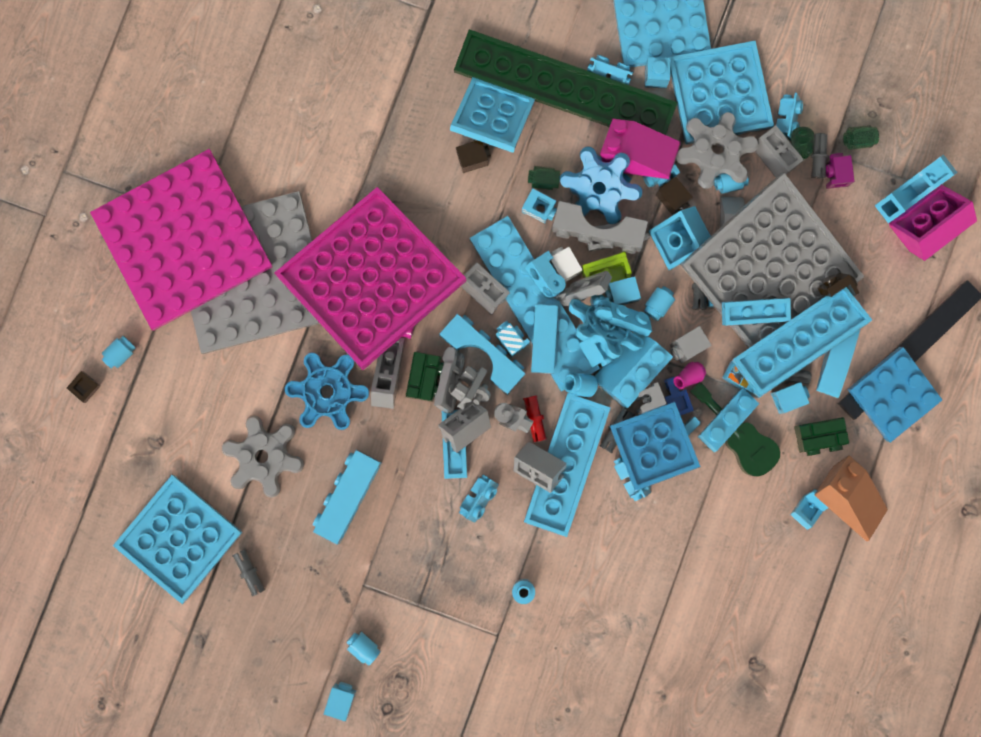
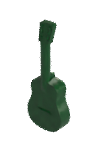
[690,382,780,477]

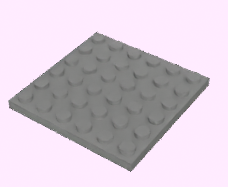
[680,173,864,348]
[191,191,320,354]

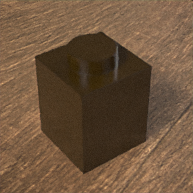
[456,140,491,173]
[656,176,693,215]

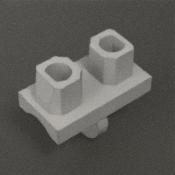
[450,366,491,410]
[494,403,534,433]

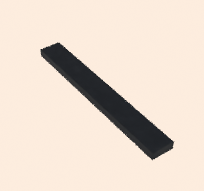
[837,280,981,420]

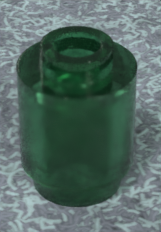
[843,125,879,150]
[791,127,814,159]
[528,166,560,190]

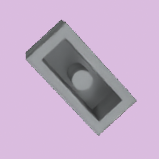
[670,326,712,364]

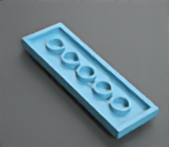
[732,287,872,398]
[524,393,610,537]

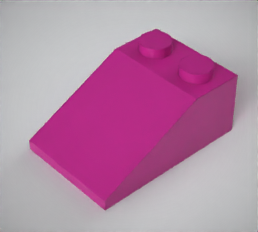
[600,119,680,179]

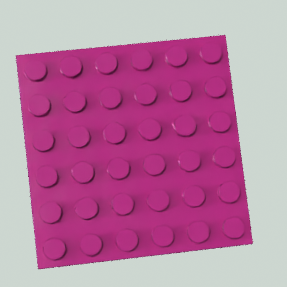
[90,149,273,331]
[274,187,467,370]

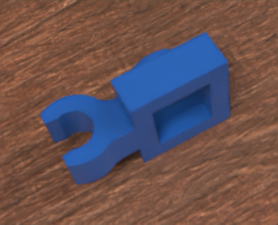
[664,377,694,416]

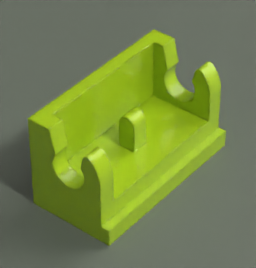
[581,252,632,283]

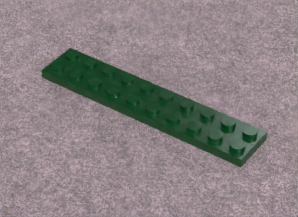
[454,29,678,135]

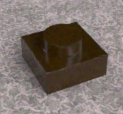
[67,371,100,403]

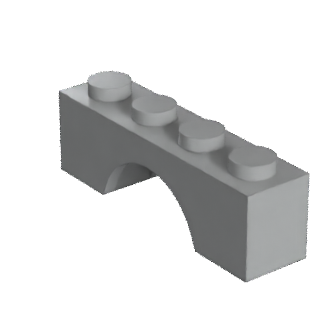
[552,201,648,254]

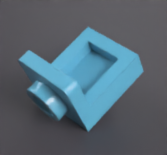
[790,489,828,530]

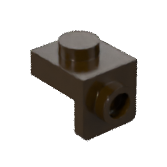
[817,273,859,297]

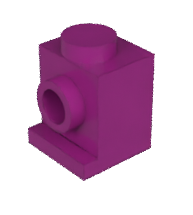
[826,153,855,189]

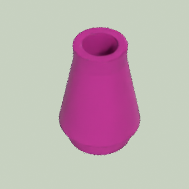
[674,362,706,389]

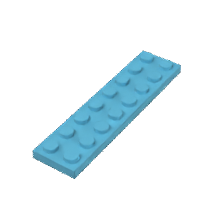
[470,216,600,392]

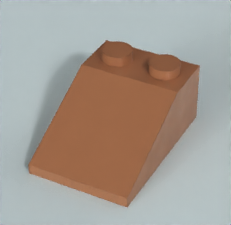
[814,455,888,541]

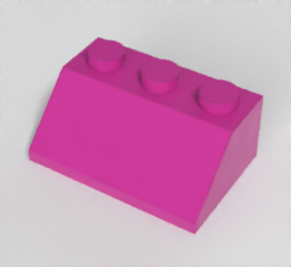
[889,184,977,261]

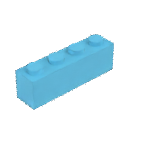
[313,450,382,545]

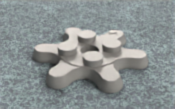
[676,112,759,189]
[222,416,304,498]

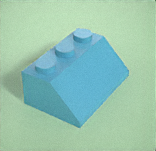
[595,332,673,409]

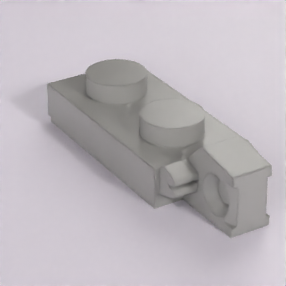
[554,271,612,307]

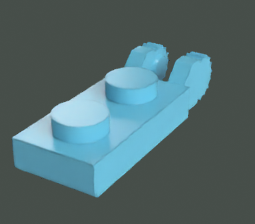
[593,296,652,336]

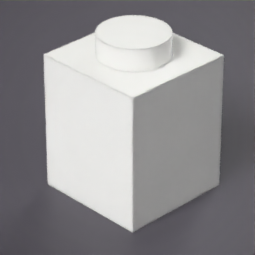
[549,247,582,282]

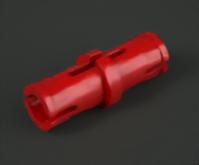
[523,395,547,442]

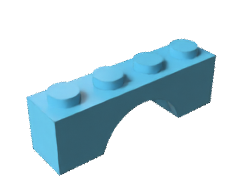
[439,314,525,395]

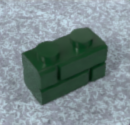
[406,352,444,402]
[794,417,849,456]

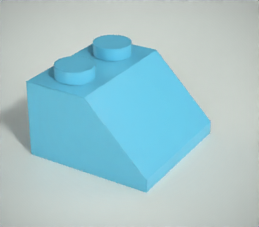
[649,206,711,270]

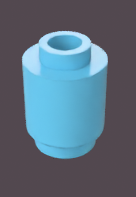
[714,173,749,194]
[643,286,675,321]
[102,336,136,369]
[563,373,598,397]
[512,579,535,604]
[346,631,381,666]

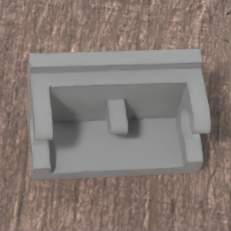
[755,126,804,177]
[460,263,510,315]
[635,382,667,415]
[438,400,491,453]
[513,442,567,493]

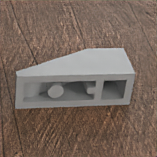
[371,338,405,409]

